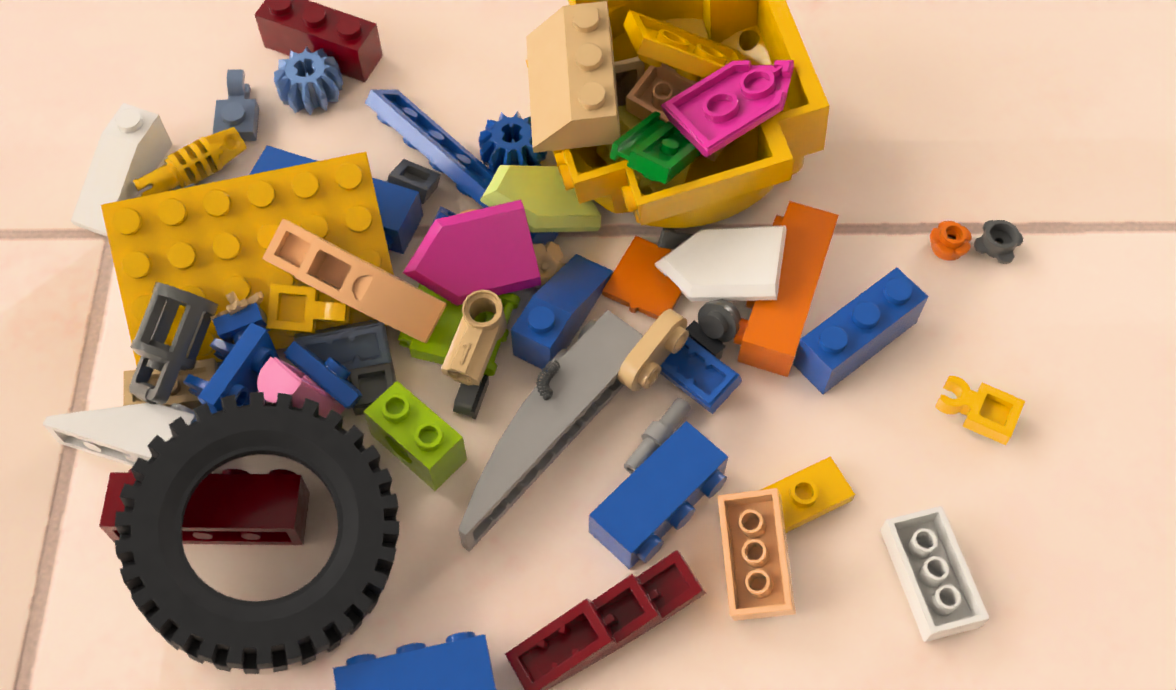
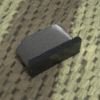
[686,320,726,360]
[453,375,489,419]

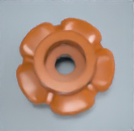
[930,221,972,261]

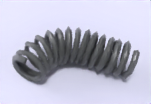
[536,360,560,400]

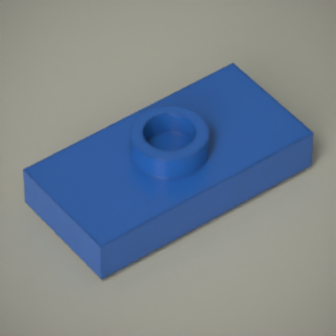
[660,337,742,414]

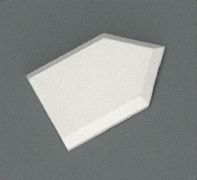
[654,225,787,301]

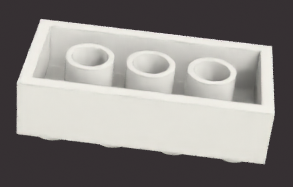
[880,505,990,642]

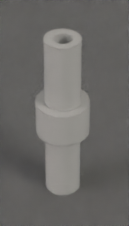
[623,398,691,474]

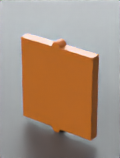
[602,236,682,319]

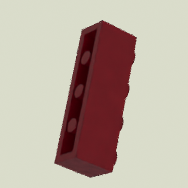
[99,469,310,545]

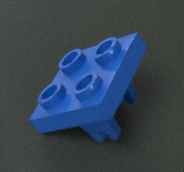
[183,322,280,414]

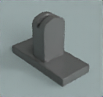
[657,228,693,249]

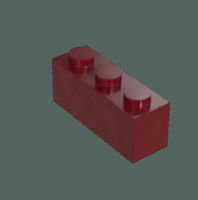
[254,0,383,83]

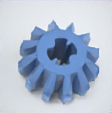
[274,46,343,115]

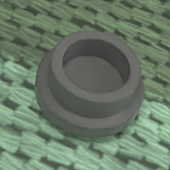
[698,299,741,343]

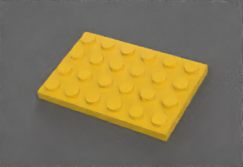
[101,152,394,366]

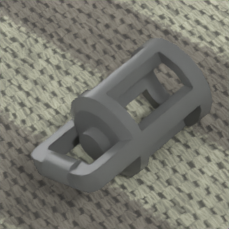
[129,282,219,404]

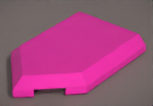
[661,60,794,157]
[403,200,541,306]

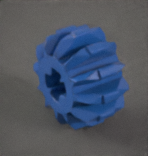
[478,111,547,174]

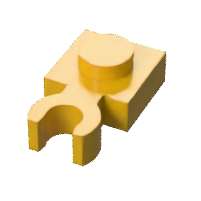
[935,376,1025,445]

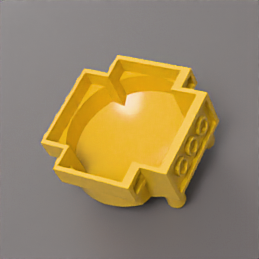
[526,0,830,228]

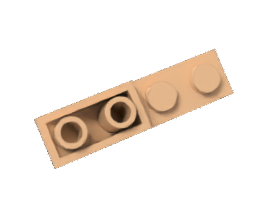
[262,219,447,343]

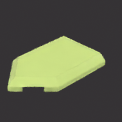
[480,165,601,233]

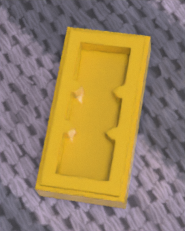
[761,456,855,533]

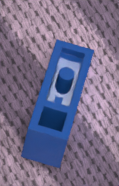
[511,254,613,372]

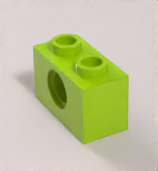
[363,381,467,491]

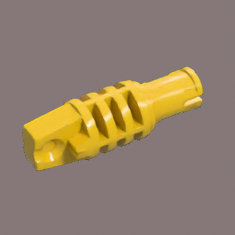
[132,127,247,197]

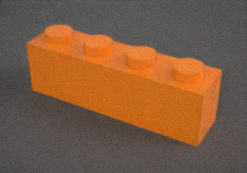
[733,201,839,377]

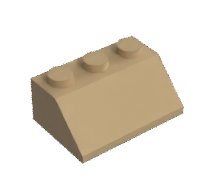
[526,1,621,153]

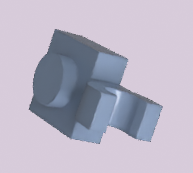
[213,69,259,141]

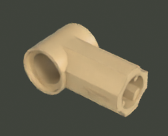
[441,289,507,386]

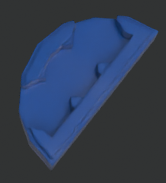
[284,341,363,409]

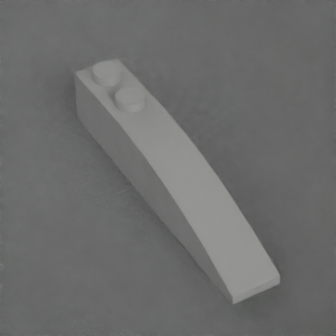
[458,310,643,552]

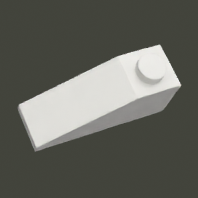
[71,102,173,237]
[43,403,197,467]

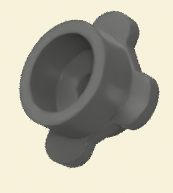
[974,220,1023,264]

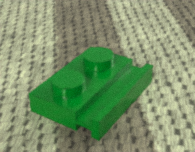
[610,111,701,185]

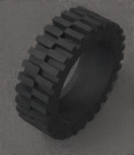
[114,392,400,674]

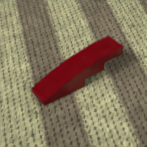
[505,550,706,690]

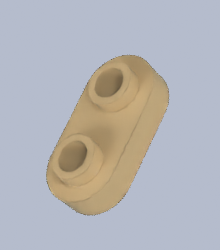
[617,309,689,391]

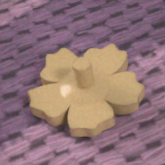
[533,241,565,289]
[211,291,264,324]

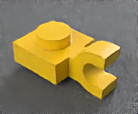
[266,283,351,334]

